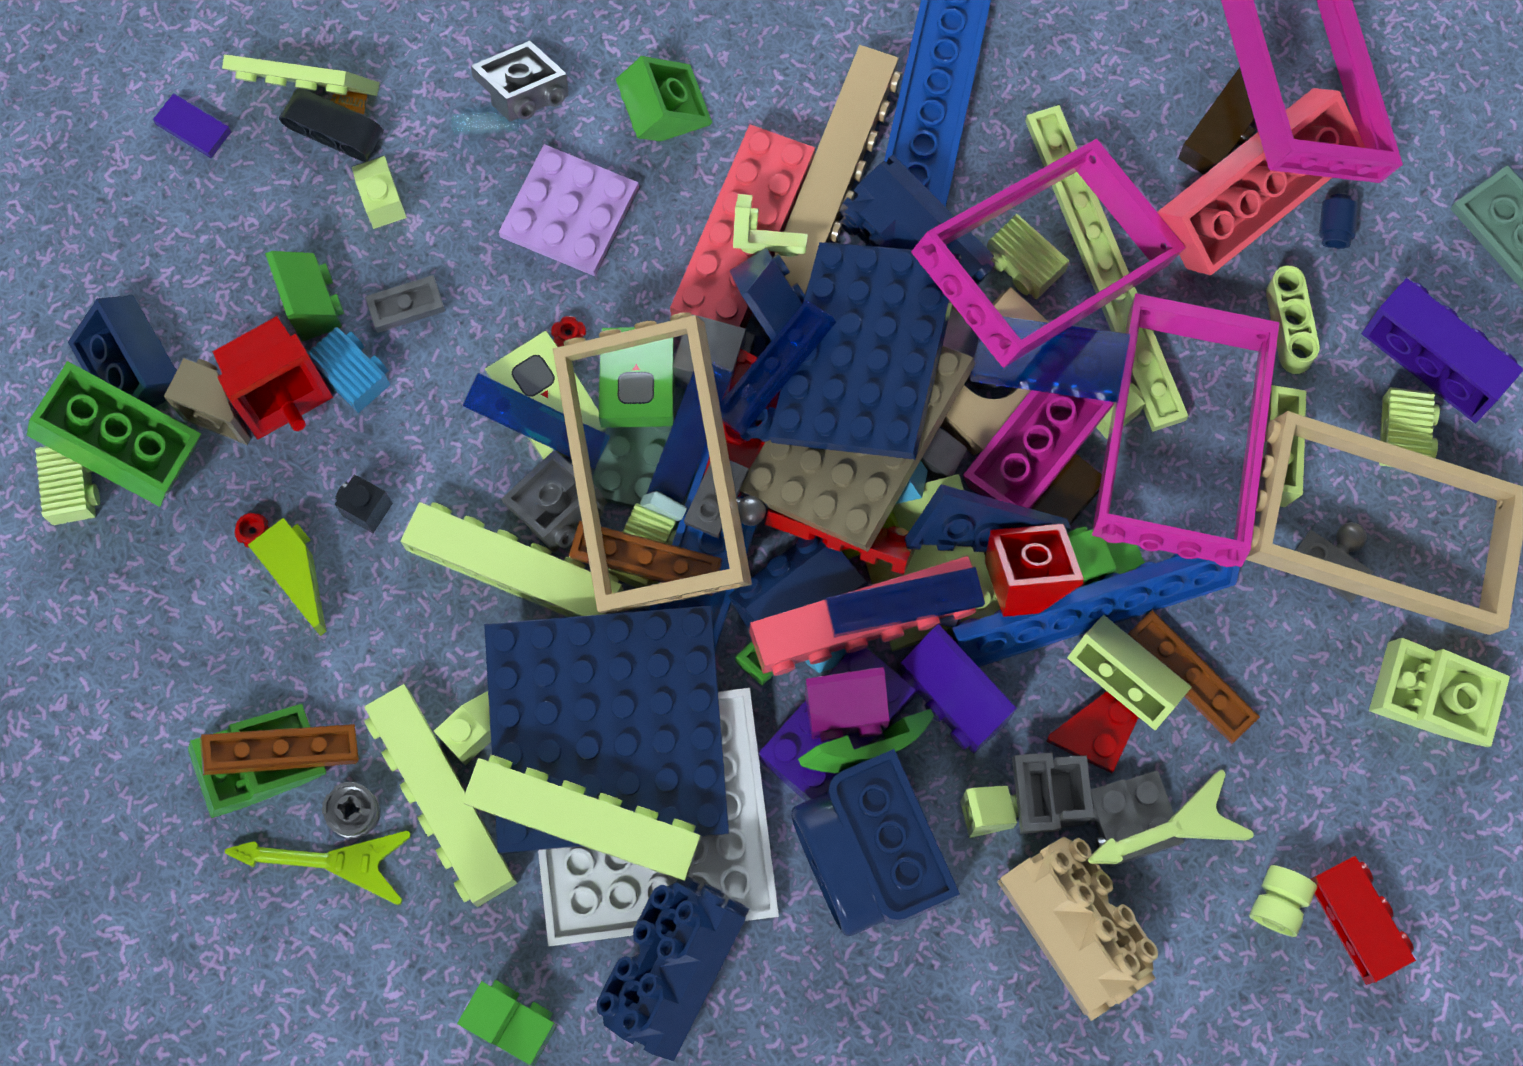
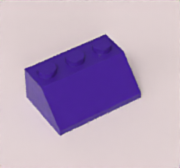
[898,624,1017,754]

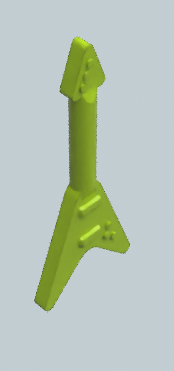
[225,831,411,905]

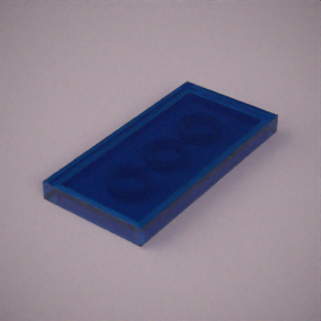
[971,316,1130,403]

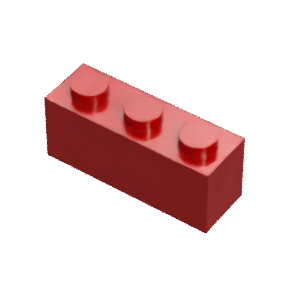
[1310,856,1416,985]

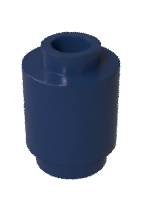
[1319,194,1358,249]

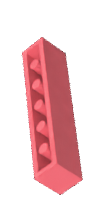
[749,556,983,676]

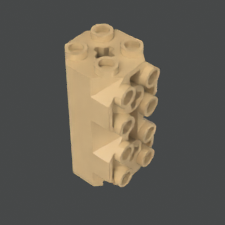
[997,837,1158,1021]

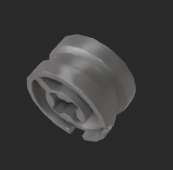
[322,782,380,839]

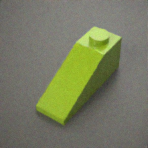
[248,518,327,636]

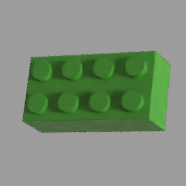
[26,361,201,507]

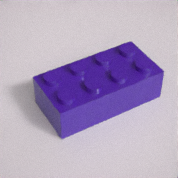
[1361,277,1523,424]
[758,648,916,801]

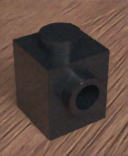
[334,474,393,533]

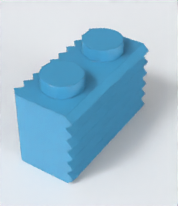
[307,327,390,413]

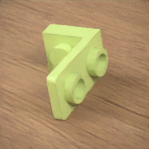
[733,194,808,257]

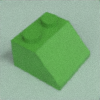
[616,56,712,142]
[265,251,345,342]

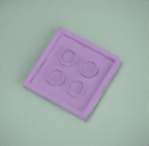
[499,144,639,276]

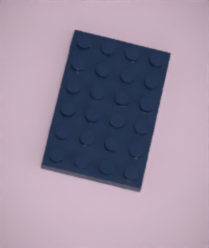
[769,242,962,460]

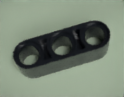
[279,88,384,162]

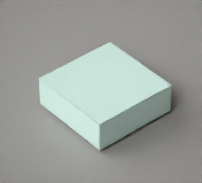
[640,491,687,521]

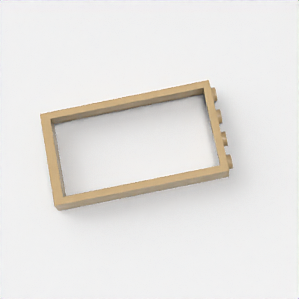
[553,312,752,614]
[1246,411,1523,635]

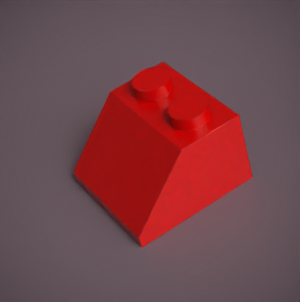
[985,524,1084,617]

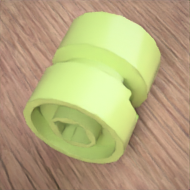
[1249,865,1317,937]

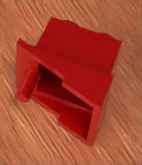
[212,316,334,440]

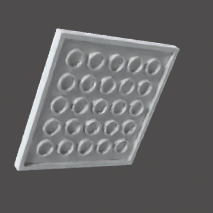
[538,688,779,946]

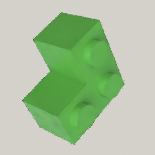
[1068,526,1145,585]
[457,980,558,1066]

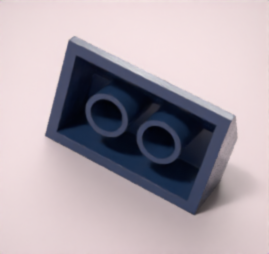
[730,247,805,364]
[68,295,177,408]
[728,536,869,629]

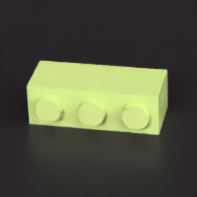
[1259,385,1306,507]
[1067,615,1192,731]

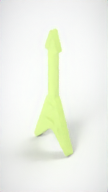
[1088,770,1254,864]

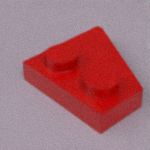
[1046,691,1139,774]

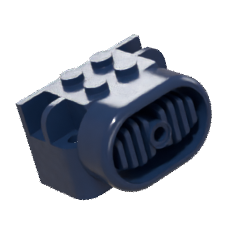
[791,749,960,936]

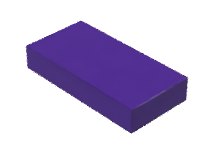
[153,93,231,158]

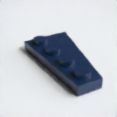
[904,484,1071,552]

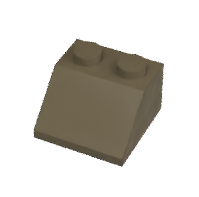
[164,358,250,445]

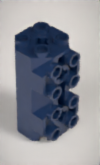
[839,155,995,285]
[596,876,750,1061]

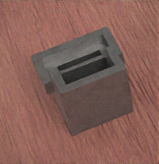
[672,314,755,403]
[1012,753,1094,834]

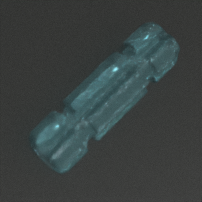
[451,112,520,135]

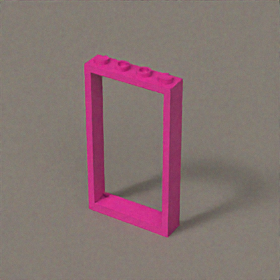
[1221,0,1403,183]
[911,139,1186,368]
[1092,293,1279,567]

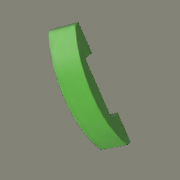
[798,709,934,773]

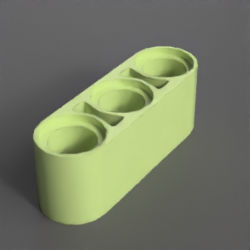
[1266,265,1320,374]

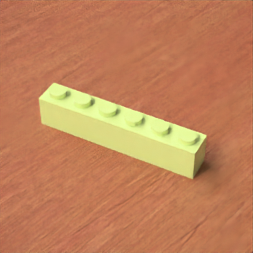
[401,502,623,617]
[364,684,517,907]
[462,755,701,881]

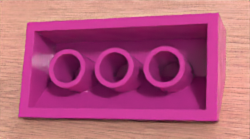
[963,361,1114,509]

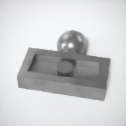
[684,461,766,539]
[1296,522,1373,603]

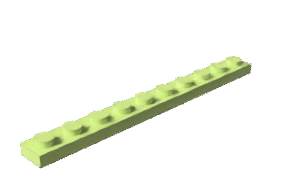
[1025,105,1189,432]

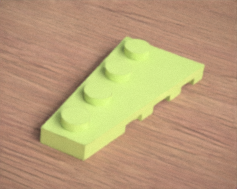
[222,54,380,96]

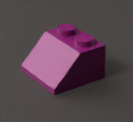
[805,667,890,743]

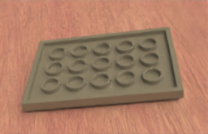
[740,346,975,552]

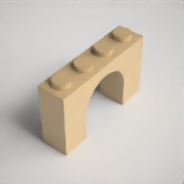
[940,287,1074,455]

